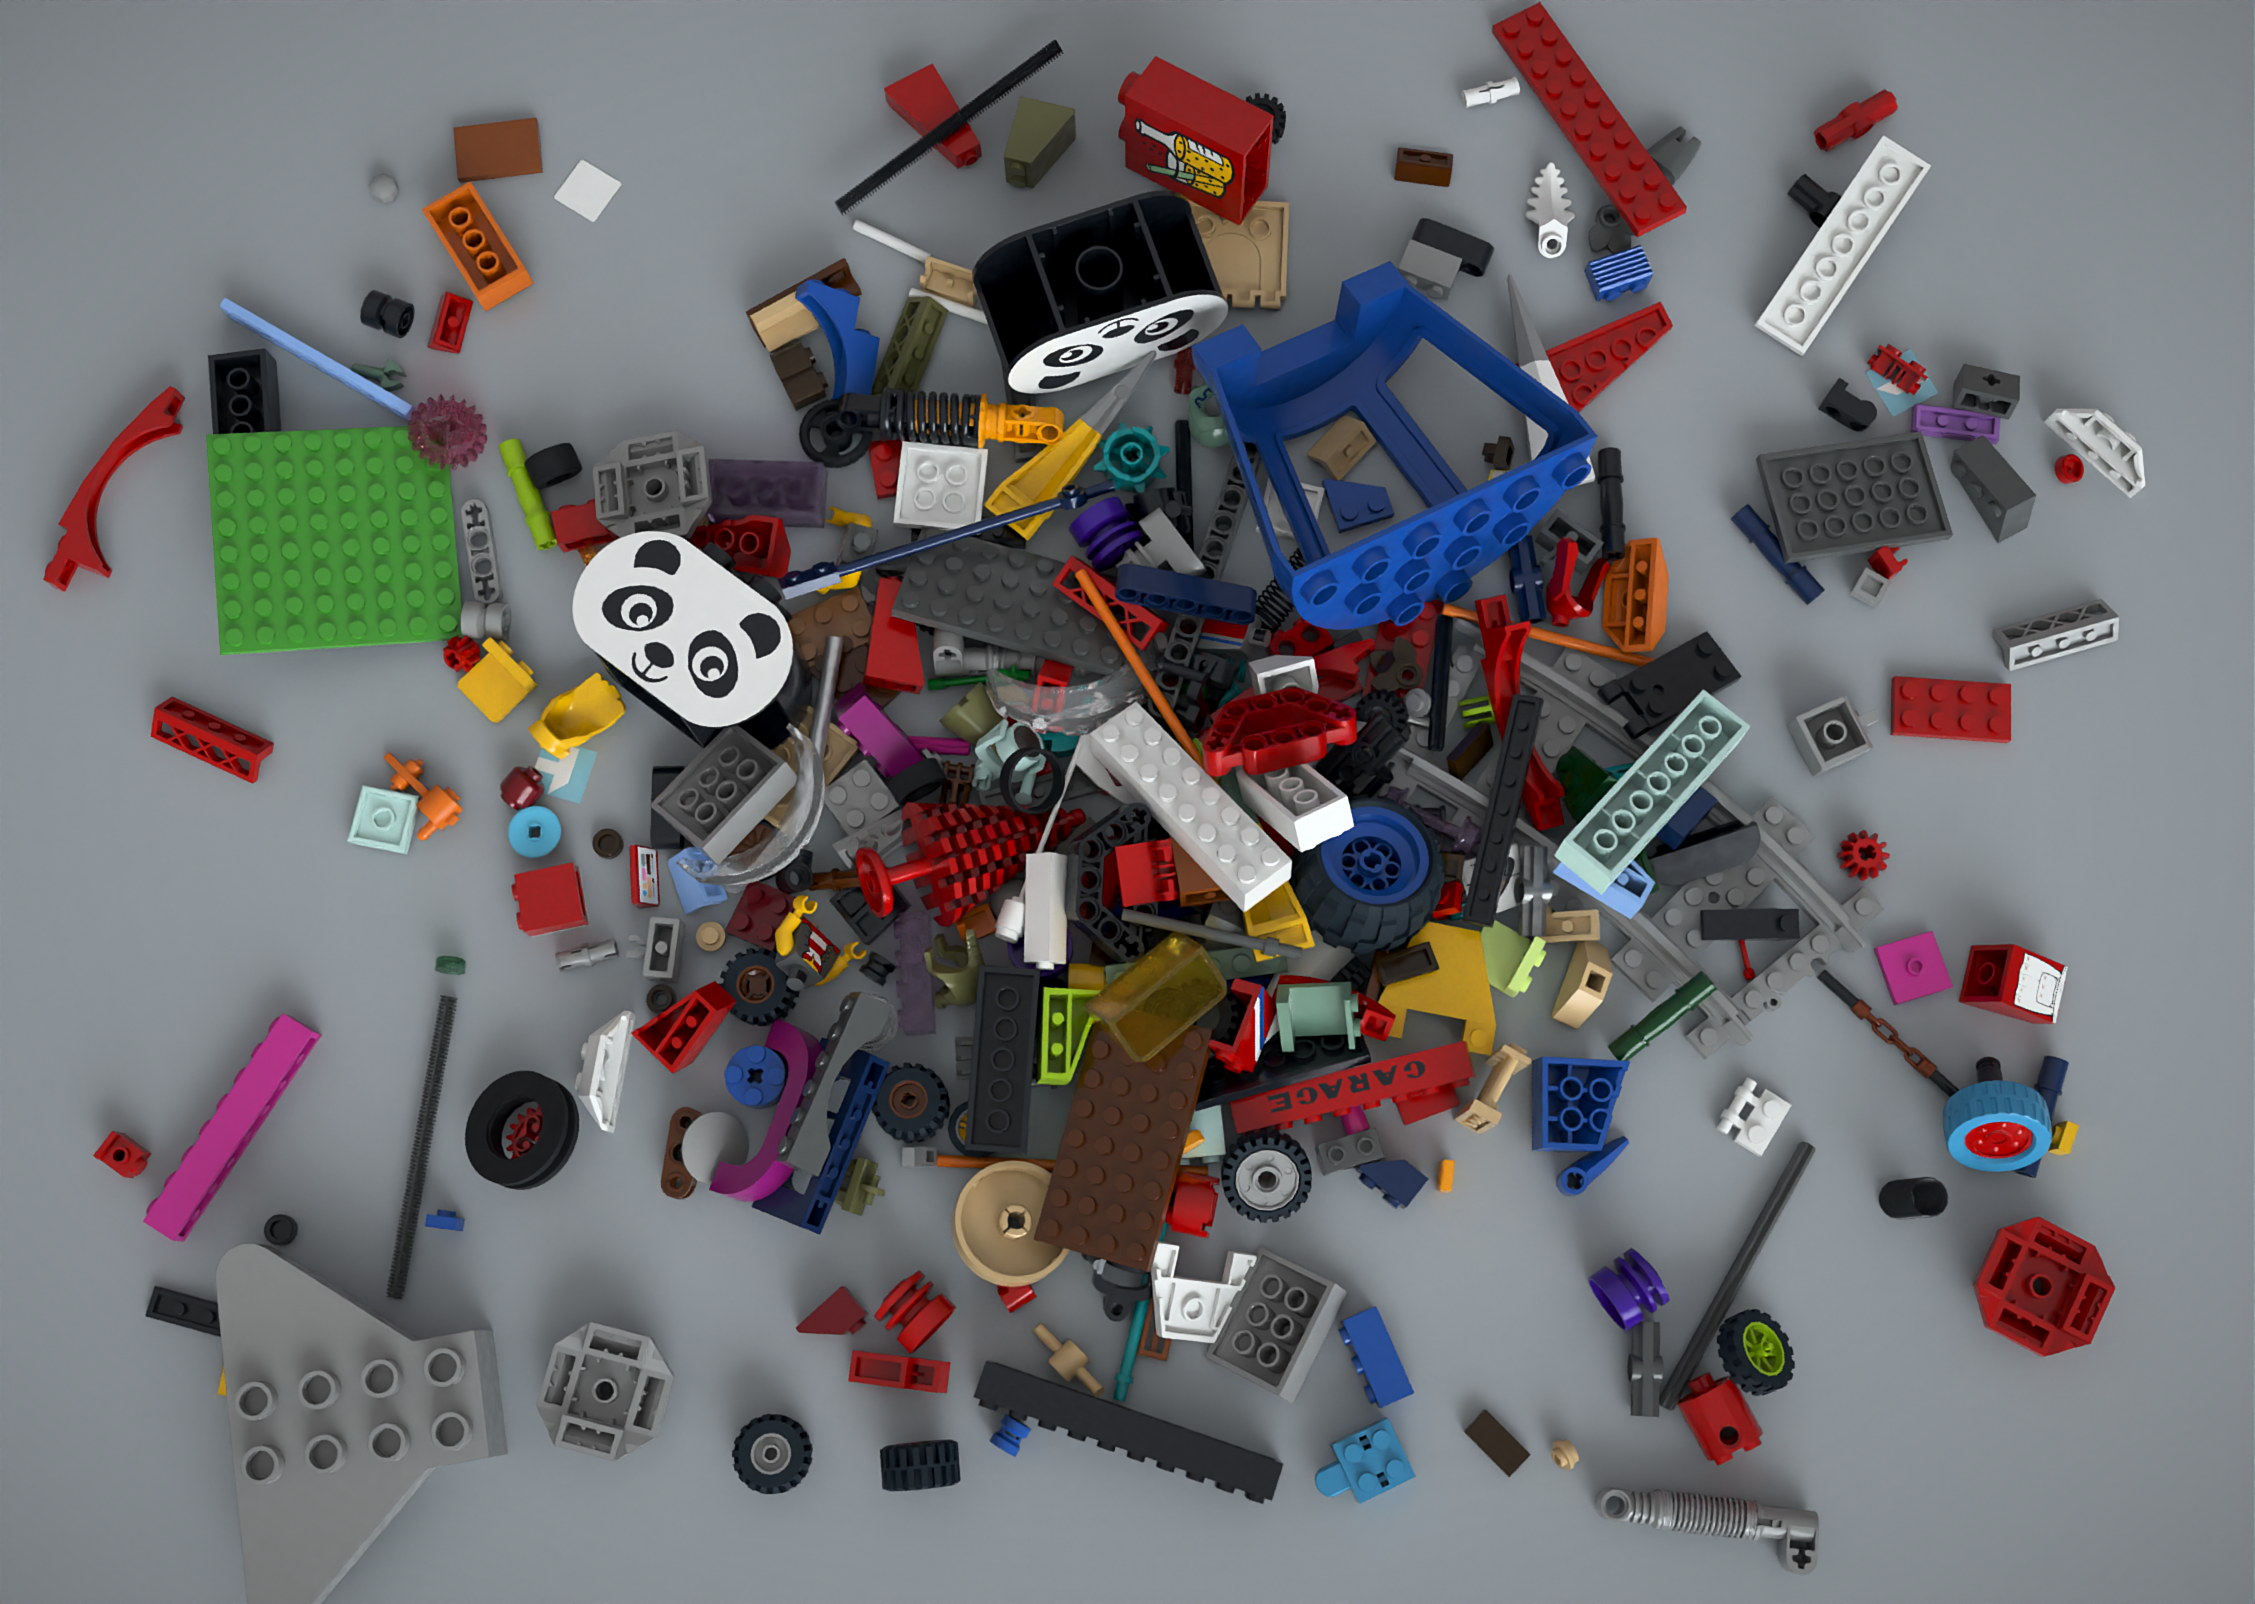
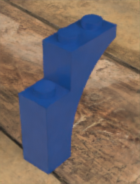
[795,279,880,400]

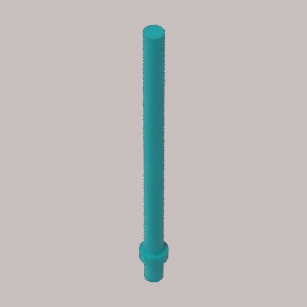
[1113,1201,1173,1401]

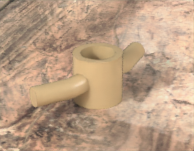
[1032,1322,1105,1398]

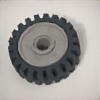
[1221,1129,1312,1223]

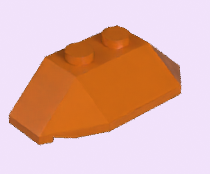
[1602,538,1669,653]

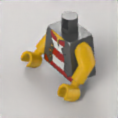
[815,506,878,594]
[775,895,866,991]

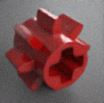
[443,635,481,672]

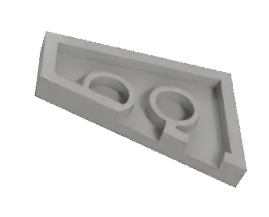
[831,807,912,870]

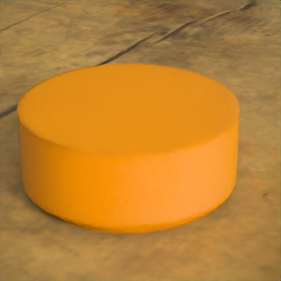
[1182,1129,1205,1155]

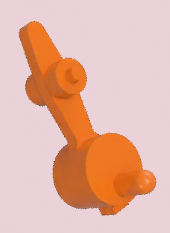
[383,752,464,841]

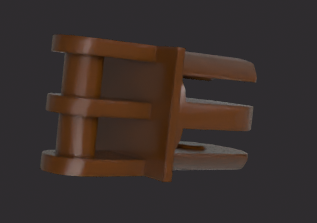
[939,760,975,814]

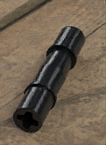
[1597,447,1626,561]

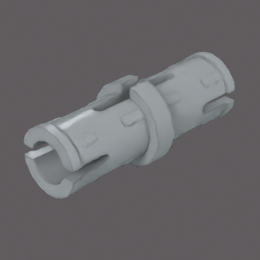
[555,938,619,972]

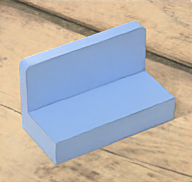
[668,847,728,915]

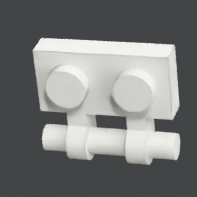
[1716,1078,1792,1157]

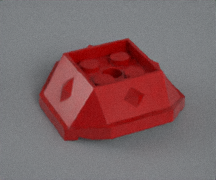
[1973,1216,2116,1357]

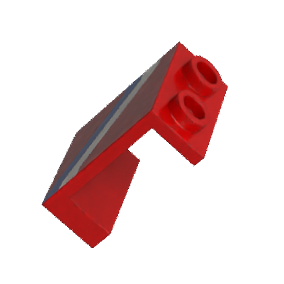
[1208,978,1277,1073]

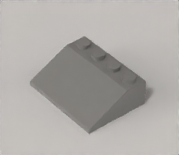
[650,725,800,865]
[1205,1247,1348,1403]

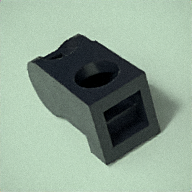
[1818,378,1877,432]

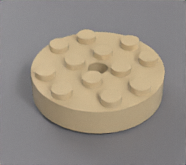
[951,1160,1069,1287]

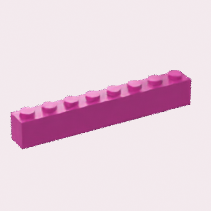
[143,1013,322,1242]

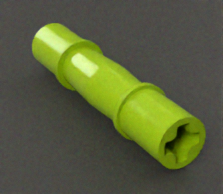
[498,438,557,550]

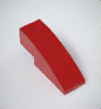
[848,1350,951,1393]

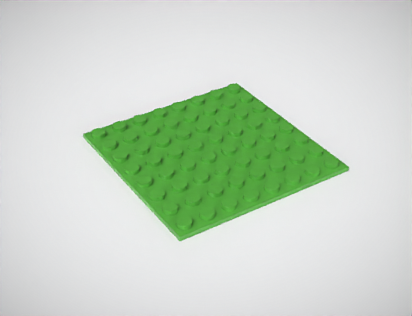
[206,424,463,655]

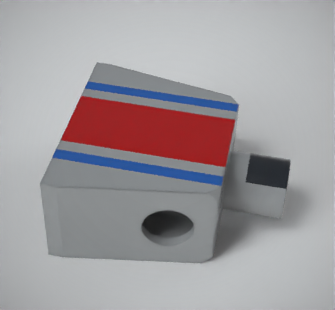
[1197,615,1271,659]

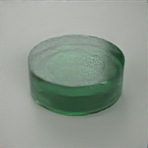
[435,956,466,975]

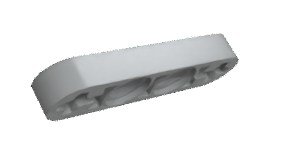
[461,499,503,607]

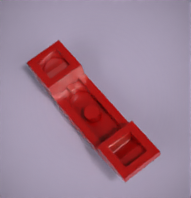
[1272,975,1396,1042]

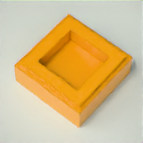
[1436,1159,1455,1193]

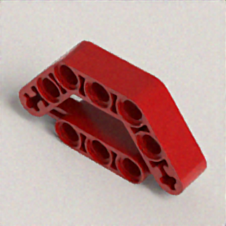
[1202,687,1357,777]

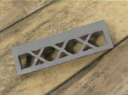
[1993,599,2120,671]

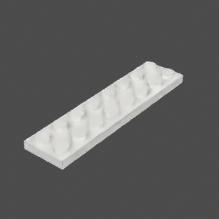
[1754,135,1931,356]

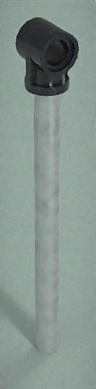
[775,636,844,894]

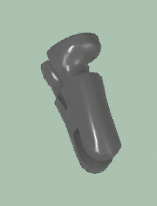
[1647,126,1701,185]

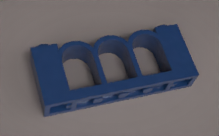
[752,1038,890,1234]

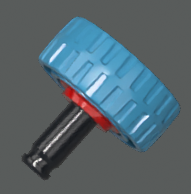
[1943,1057,2052,1172]

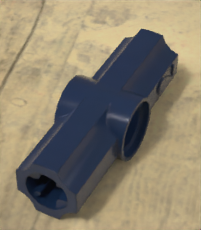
[1508,535,1546,624]

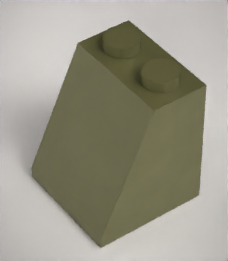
[1004,96,1076,188]

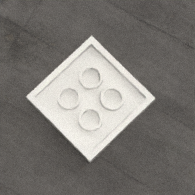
[893,441,988,534]

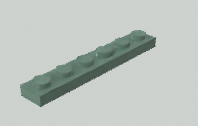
[1105,946,1288,996]

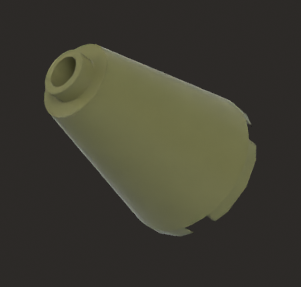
[939,682,1010,758]

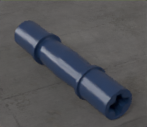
[1731,504,1825,605]
[2011,1056,2069,1178]

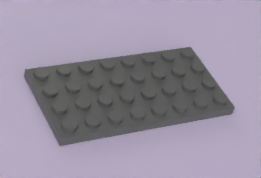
[891,527,1136,678]

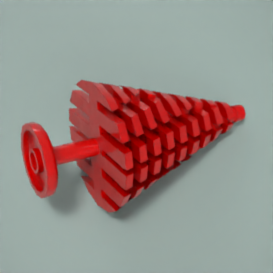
[855,802,1086,928]

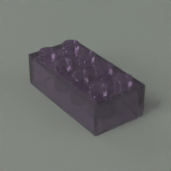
[705,459,828,528]

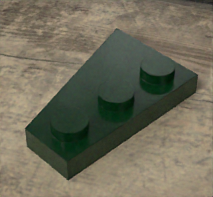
[1556,746,1619,822]

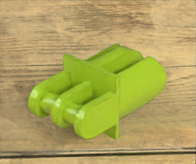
[1458,695,1496,729]

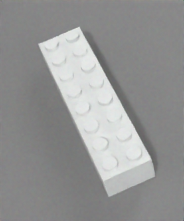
[1090,702,1292,912]

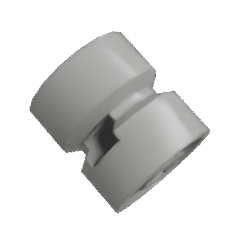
[461,601,511,641]

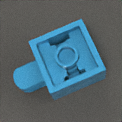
[1315,1417,1416,1504]

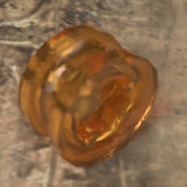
[577,542,597,566]

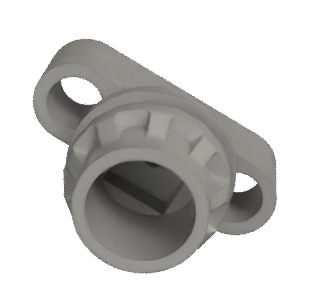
[1115,507,1207,577]

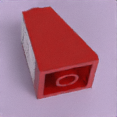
[1959,944,2068,1024]

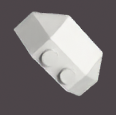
[2044,408,2145,498]
[575,1010,636,1133]

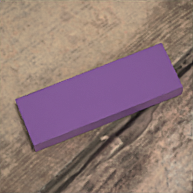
[1911,404,2000,444]

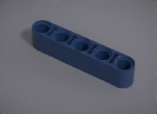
[1115,563,1257,625]

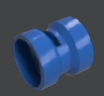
[989,1413,1031,1457]

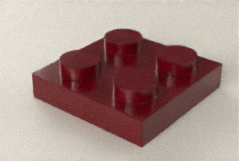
[725,878,796,953]

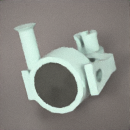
[972,719,1046,805]

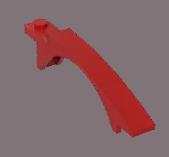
[43,386,185,592]
[1475,594,1565,831]
[1181,638,1375,749]

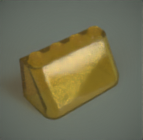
[1083,932,1227,1062]

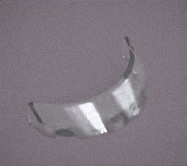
[986,625,1159,736]
[676,723,825,886]

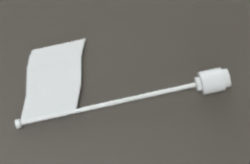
[994,692,1139,944]

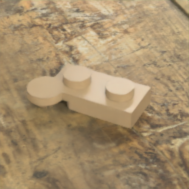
[1539,904,1600,943]

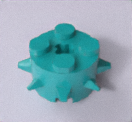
[1093,422,1170,494]

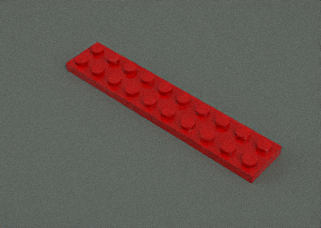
[1492,2,1687,238]

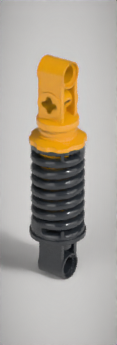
[836,387,1064,449]

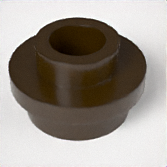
[646,984,677,1014]

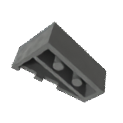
[1950,435,2036,543]

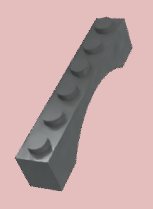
[776,991,892,1177]

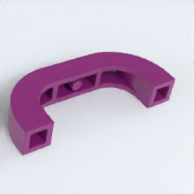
[709,1019,824,1202]

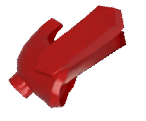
[1546,537,1610,628]

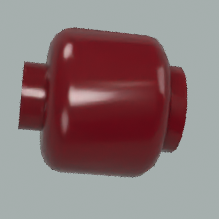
[500,766,545,810]

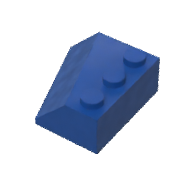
[1532,1056,1630,1152]

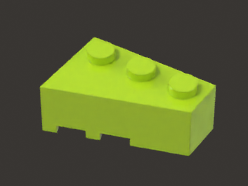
[1036,987,1104,1085]

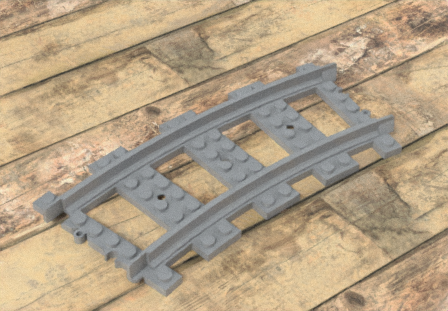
[1377,597,1884,1060]

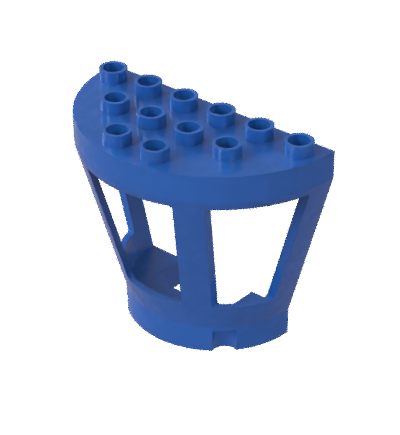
[1192,261,1597,630]

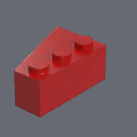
[631,981,736,1074]

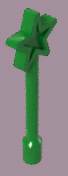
[928,665,1030,691]

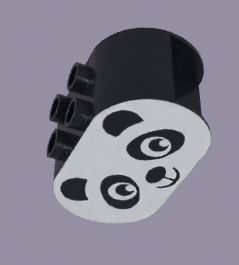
[972,190,1228,394]
[572,531,813,750]

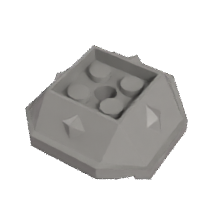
[592,430,712,539]
[536,1322,675,1461]

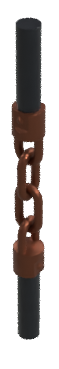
[1817,969,1959,1097]

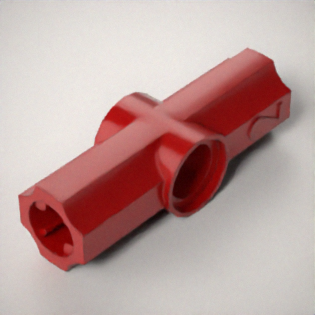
[1813,89,1898,152]

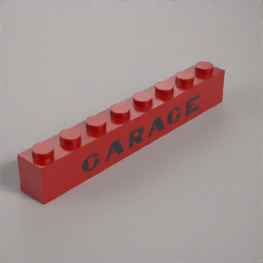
[1229,1041,1476,1137]

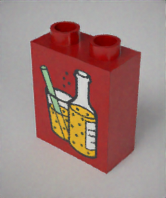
[1118,56,1274,226]

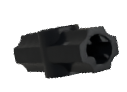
[1787,174,1841,228]

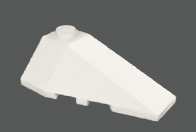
[1248,655,1319,696]

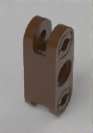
[661,1107,702,1200]

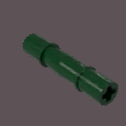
[1608,970,1717,1061]

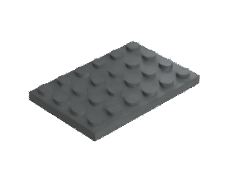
[1756,432,1953,564]

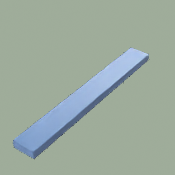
[219,298,420,424]

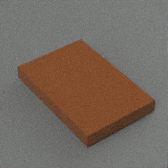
[454,118,543,183]

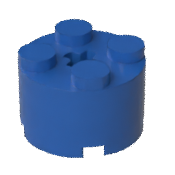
[724,1045,789,1109]

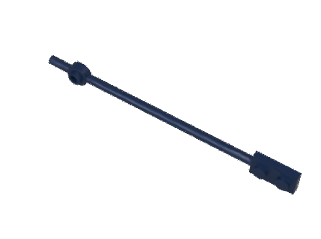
[778,480,1115,600]

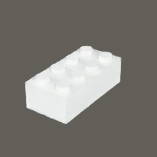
[1236,763,1354,852]

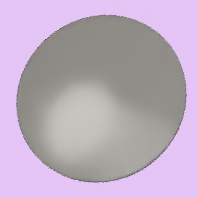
[681,1112,749,1185]

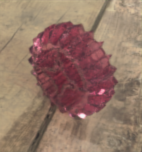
[407,394,487,471]

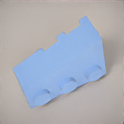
[1553,860,1655,919]

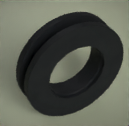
[465,1071,579,1190]

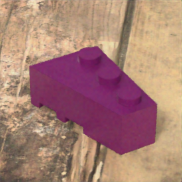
[834,682,923,778]

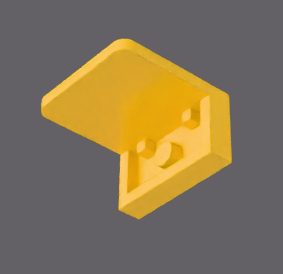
[457,637,538,723]

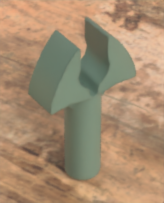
[351,359,407,392]

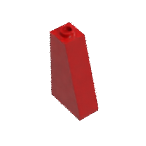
[884,63,982,169]
[862,576,924,695]

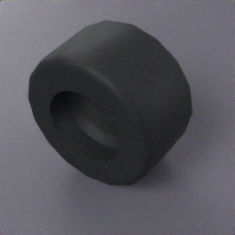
[524,443,582,489]

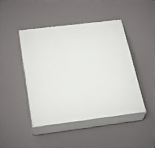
[1256,478,1325,541]

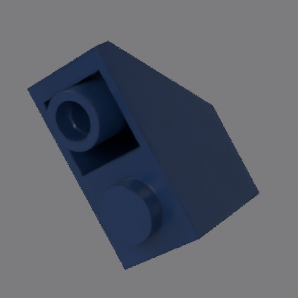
[1356,1160,1428,1209]

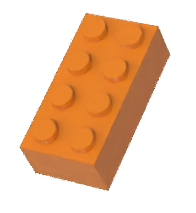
[421,181,534,312]

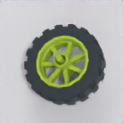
[1717,1309,1795,1396]

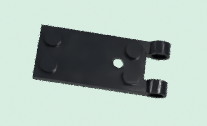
[1597,631,1742,740]

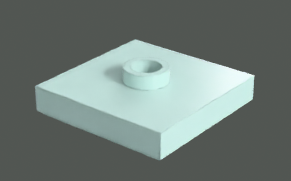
[347,785,422,855]

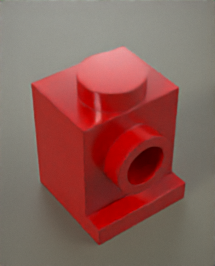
[93,1131,152,1178]

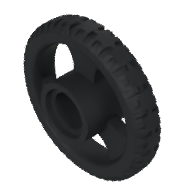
[799,399,873,468]

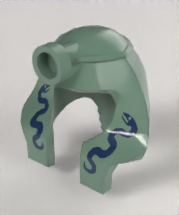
[1188,381,1230,448]

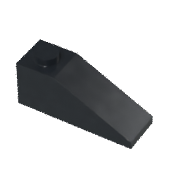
[1700,908,1800,941]

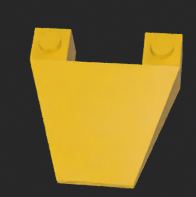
[1377,922,1496,1056]

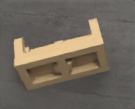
[920,256,978,308]

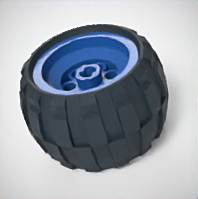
[1289,794,1444,954]

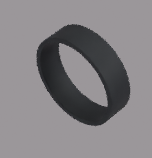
[999,747,1065,814]

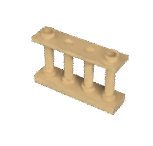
[1454,1043,1532,1135]

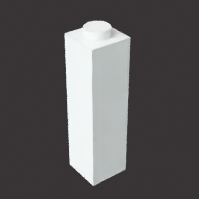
[1024,852,1068,970]

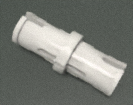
[1461,77,1520,108]

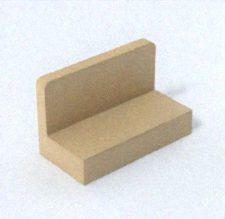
[750,291,819,353]
[1307,415,1376,480]

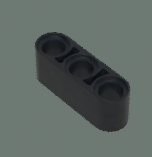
[1411,218,1494,277]
[650,766,685,850]

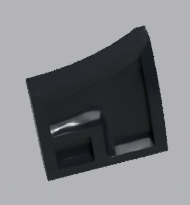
[829,885,912,945]

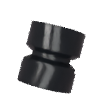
[360,290,415,338]

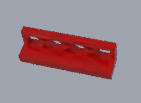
[1052,556,1170,651]
[150,696,274,784]

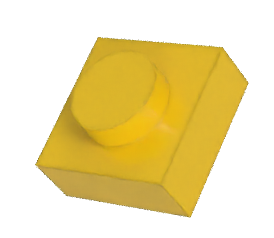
[2048,1121,2079,1155]

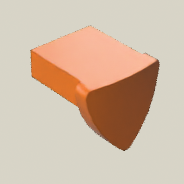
[955,903,997,946]

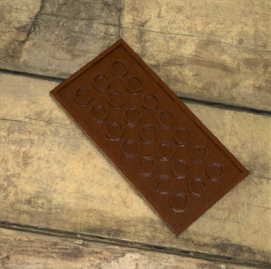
[1034,1003,1216,1272]

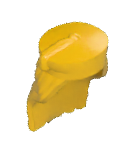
[528,672,626,759]

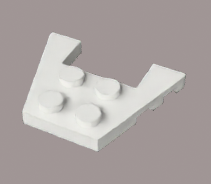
[1151,1241,1257,1343]

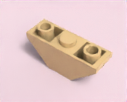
[1551,941,1613,1029]

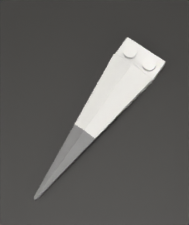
[1507,274,1595,485]

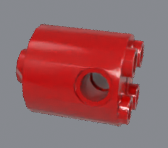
[1677,1372,1763,1465]

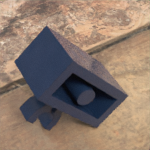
[1656,786,1718,850]

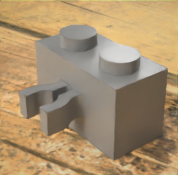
[626,916,686,983]

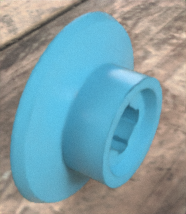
[508,806,561,858]

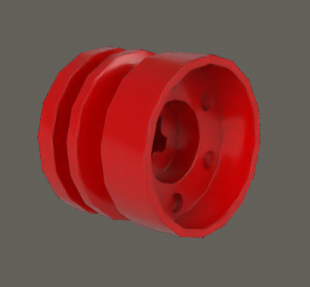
[874,1270,957,1354]

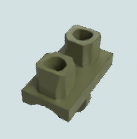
[834,1156,885,1216]

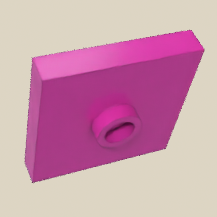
[1874,931,1953,1005]

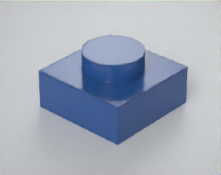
[425,1209,465,1231]

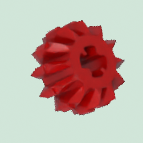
[1836,830,1890,881]

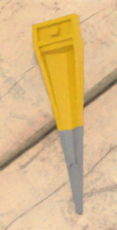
[984,350,1157,541]

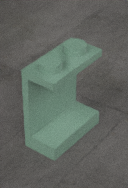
[1276,982,1361,1052]

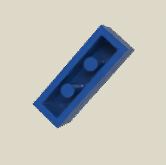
[1338,1306,1414,1408]

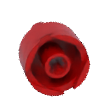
[1165,1171,1220,1239]

